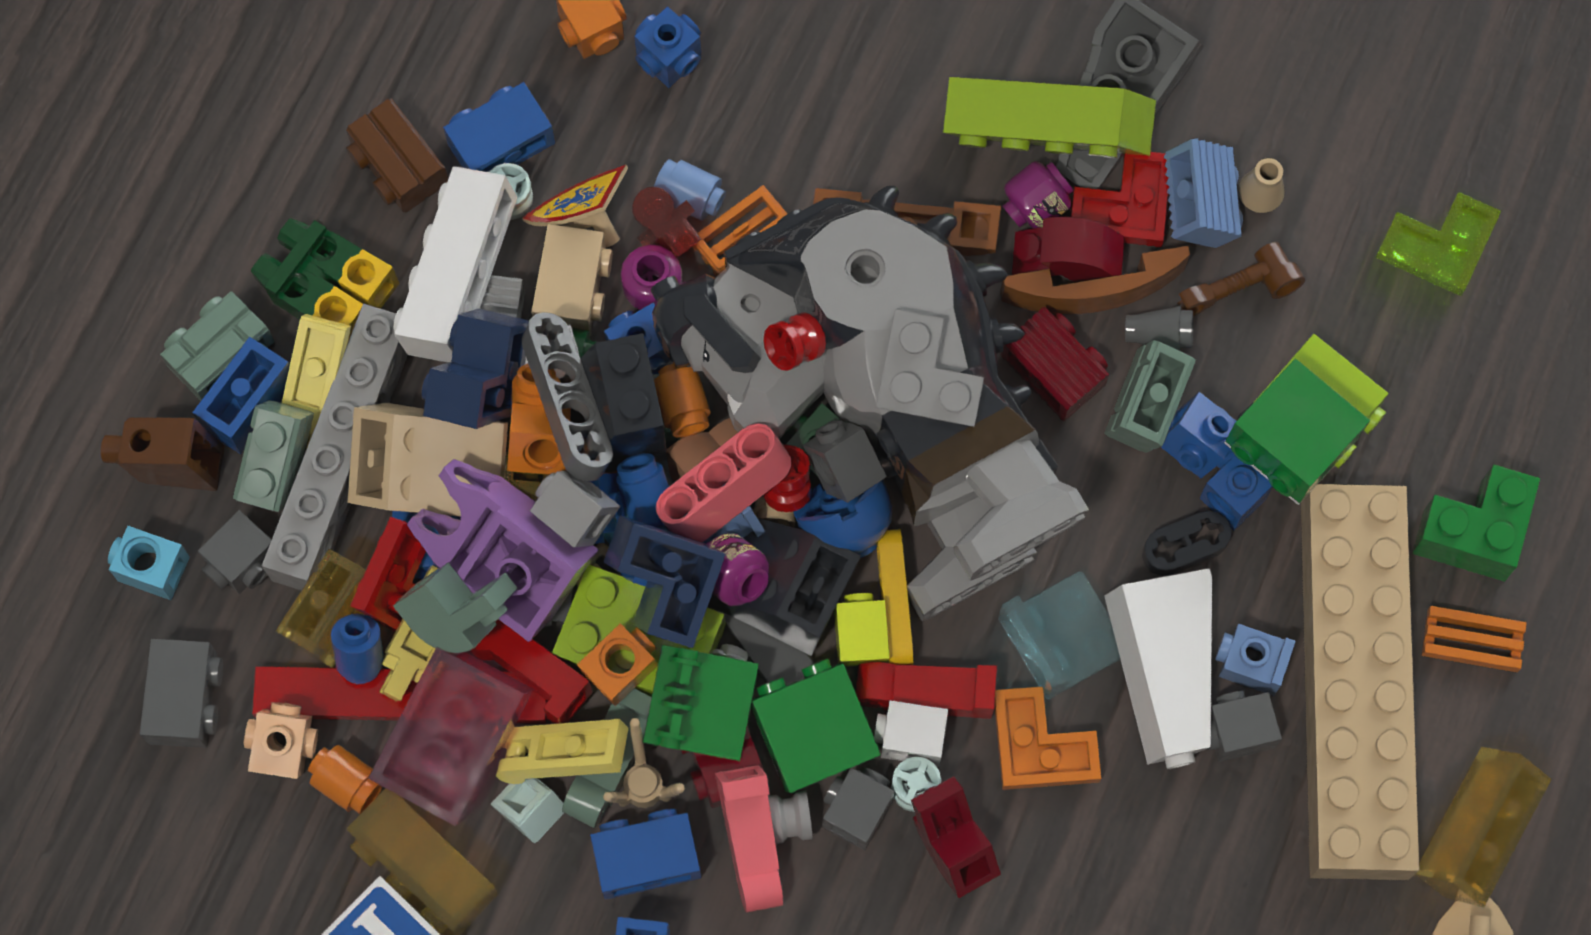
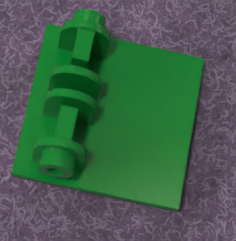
[643,645,759,761]

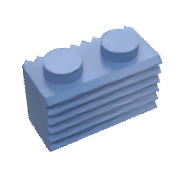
[1164,138,1243,248]

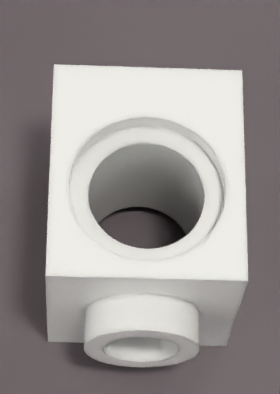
[874,701,948,767]

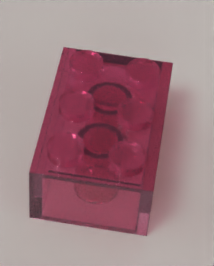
[368,647,534,826]

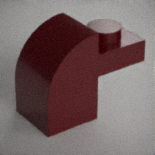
[1012,217,1124,283]
[911,776,1001,898]

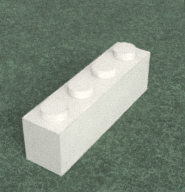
[393,166,518,362]

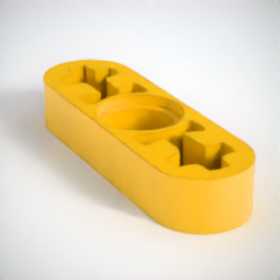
[876,529,913,665]

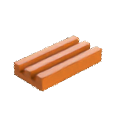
[690,185,787,276]
[1422,606,1527,673]

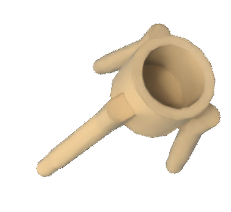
[603,718,685,808]

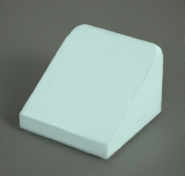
[491,778,564,843]

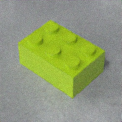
[552,564,726,697]

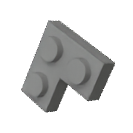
[876,309,984,427]

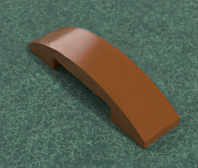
[813,188,1001,256]
[1000,246,1190,314]

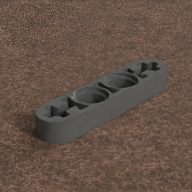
[522,312,613,481]

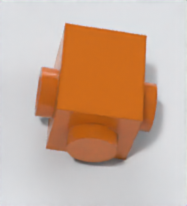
[556,0,627,59]

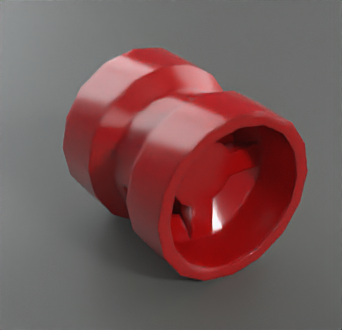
[764,445,811,512]

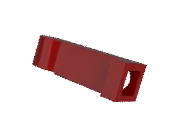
[470,619,593,724]
[855,662,997,719]

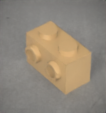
[531,224,613,336]

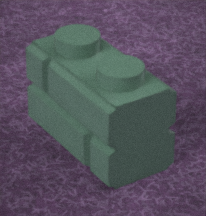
[160,292,275,401]
[1104,340,1196,453]
[233,400,314,512]

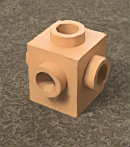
[244,702,318,779]

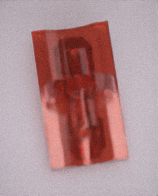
[632,187,701,257]

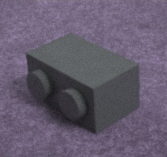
[140,639,223,748]

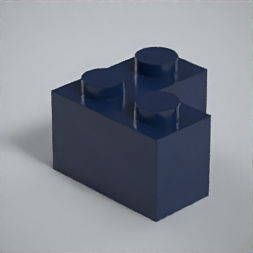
[422,308,529,429]
[604,515,726,648]

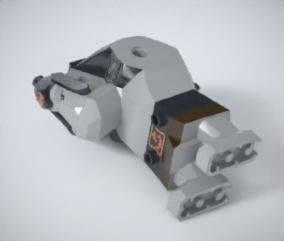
[650,185,1089,621]

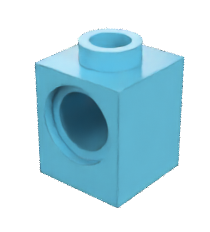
[108,526,190,600]

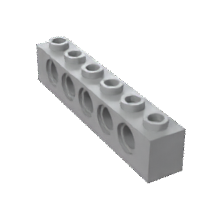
[262,303,408,595]

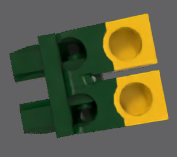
[251,218,400,344]

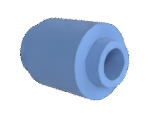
[653,159,726,221]

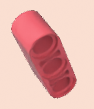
[656,423,791,542]

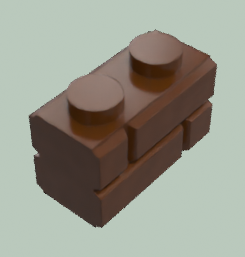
[346,98,448,213]

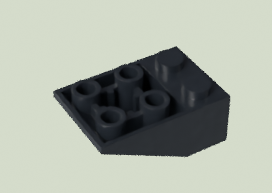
[708,518,861,655]

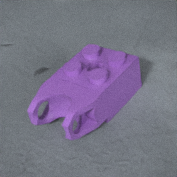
[407,459,599,642]

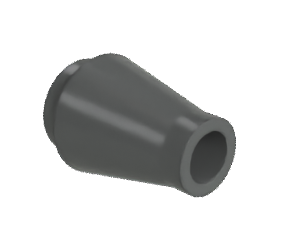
[1125,306,1193,351]

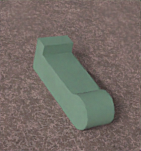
[562,688,651,828]

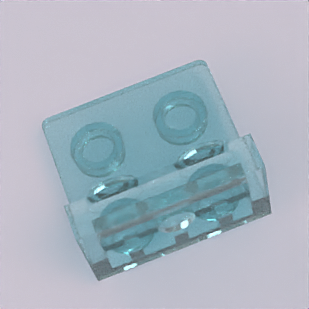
[998,572,1120,700]

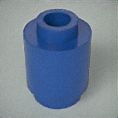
[616,453,669,528]
[331,614,384,684]

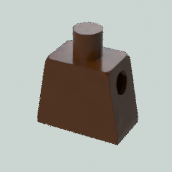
[100,417,225,491]

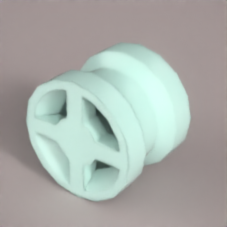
[489,163,533,220]
[891,757,942,812]

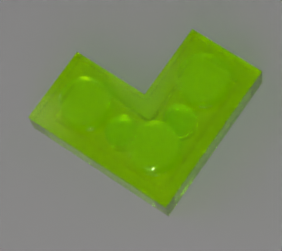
[1375,192,1501,296]

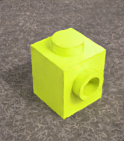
[834,593,890,667]

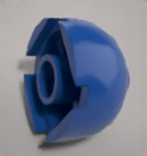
[793,480,892,558]

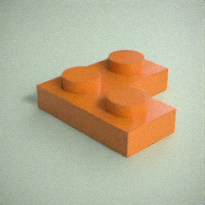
[994,687,1101,790]

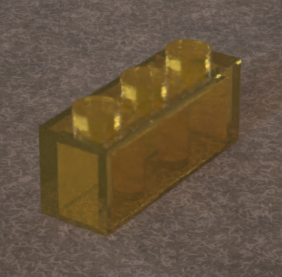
[1415,747,1552,908]
[346,786,499,935]

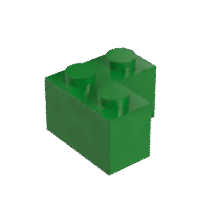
[1412,464,1540,582]

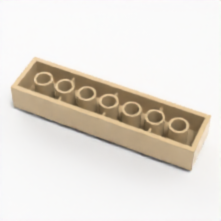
[1301,484,1419,880]

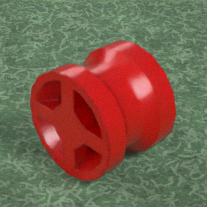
[763,312,826,371]

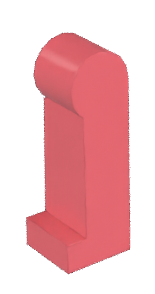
[715,765,783,913]

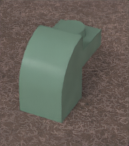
[393,562,517,653]

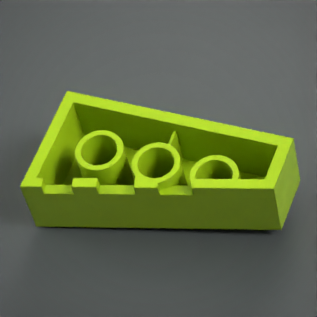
[943,77,1156,158]

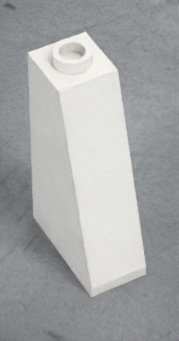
[1104,568,1212,769]

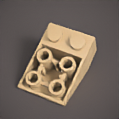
[348,403,508,516]

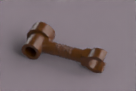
[1177,242,1305,317]

